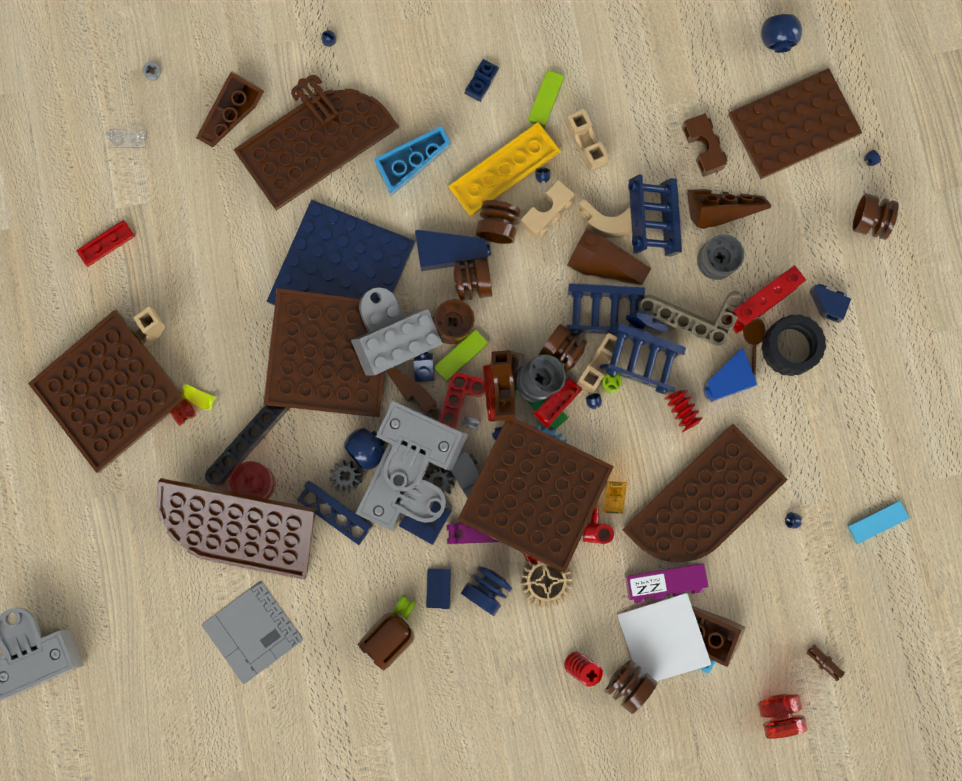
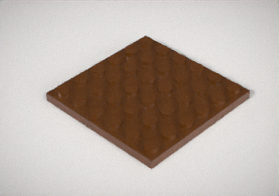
[263,288,385,418]
[28,310,187,473]
[457,419,614,573]

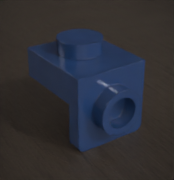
[413,352,434,382]

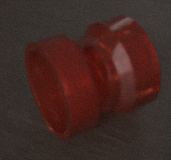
[171,400,197,426]

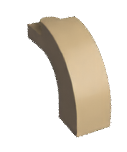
[578,199,646,238]
[132,306,165,348]

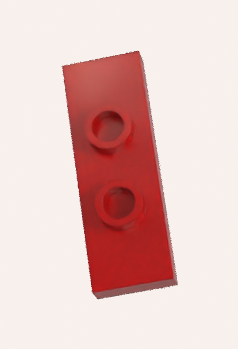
[534,377,582,427]

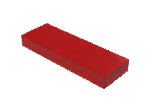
[76,220,135,267]

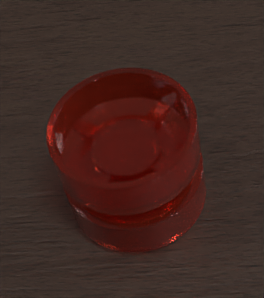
[229,461,276,499]
[757,694,808,739]

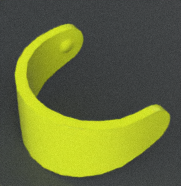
[182,384,216,410]

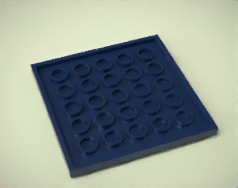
[266,199,415,306]

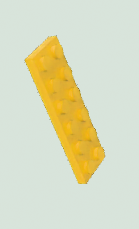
[448,122,560,217]

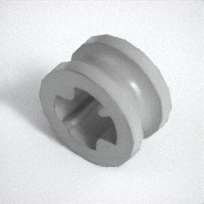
[143,62,161,81]
[462,416,481,431]

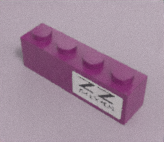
[625,564,709,603]

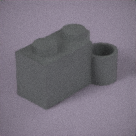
[451,451,481,498]

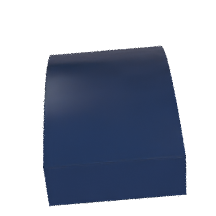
[464,59,499,102]
[626,310,668,335]

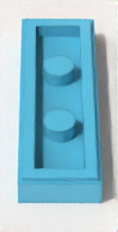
[847,501,909,544]

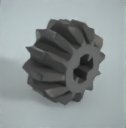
[329,460,363,493]
[423,466,455,496]

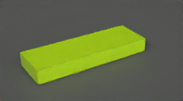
[528,69,565,127]
[434,330,489,382]

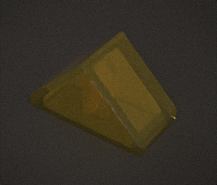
[604,481,627,514]

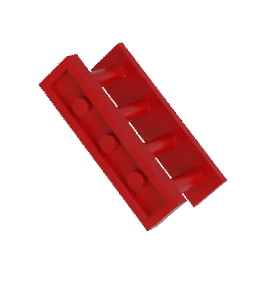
[725,265,806,334]

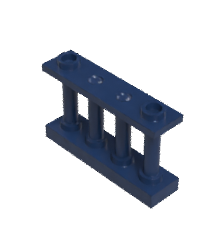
[628,174,682,257]
[566,283,645,335]
[600,323,686,394]

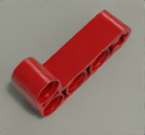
[439,373,486,429]

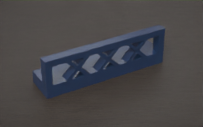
[297,480,373,545]

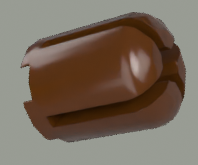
[358,612,415,671]

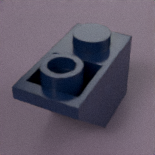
[810,284,851,323]

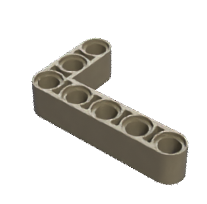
[639,291,744,346]

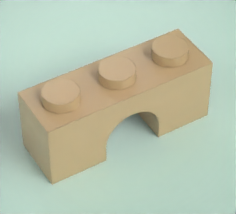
[566,109,609,172]
[520,179,575,239]
[577,332,625,394]

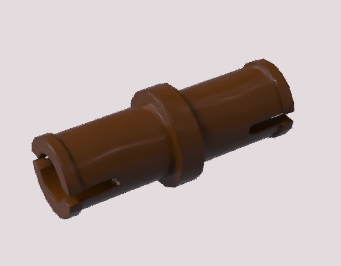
[806,644,845,681]

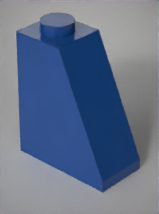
[703,349,758,402]

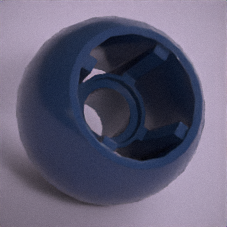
[761,14,802,53]
[344,428,385,470]

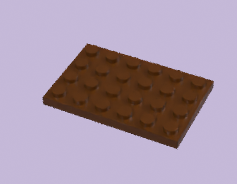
[728,68,862,179]

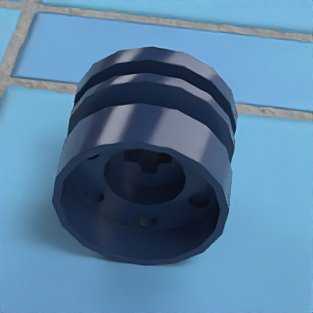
[461,565,513,616]

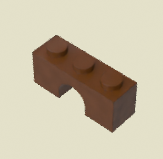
[682,113,728,177]

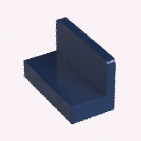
[426,569,451,609]

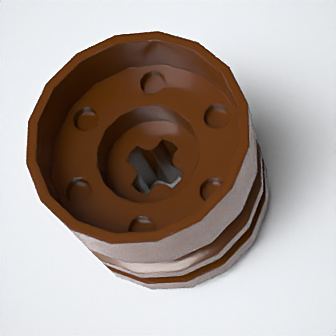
[852,193,899,240]
[476,200,521,244]
[453,257,492,301]
[432,299,475,345]
[538,323,587,374]
[605,659,658,714]

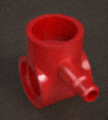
[583,508,614,544]

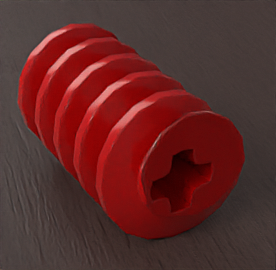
[664,390,703,433]
[564,652,603,687]

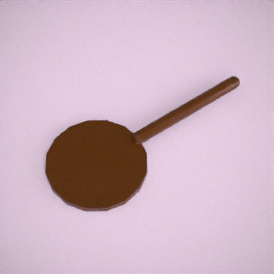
[743,317,765,379]

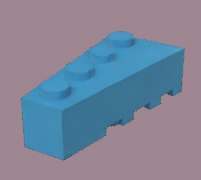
[374,126,450,196]

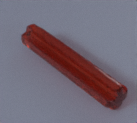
[483,365,496,422]

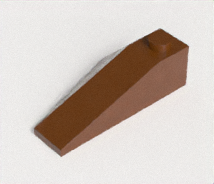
[196,71,264,147]
[687,189,771,229]
[567,228,651,285]
[668,597,746,667]

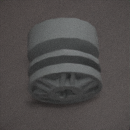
[697,235,744,280]
[514,355,566,403]

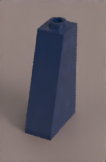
[415,230,491,271]

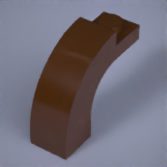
[491,350,516,421]

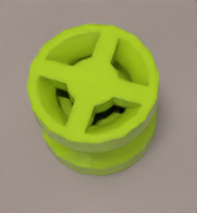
[601,374,622,393]
[393,595,416,619]

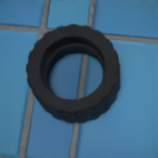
[761,314,826,376]

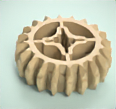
[520,561,573,608]

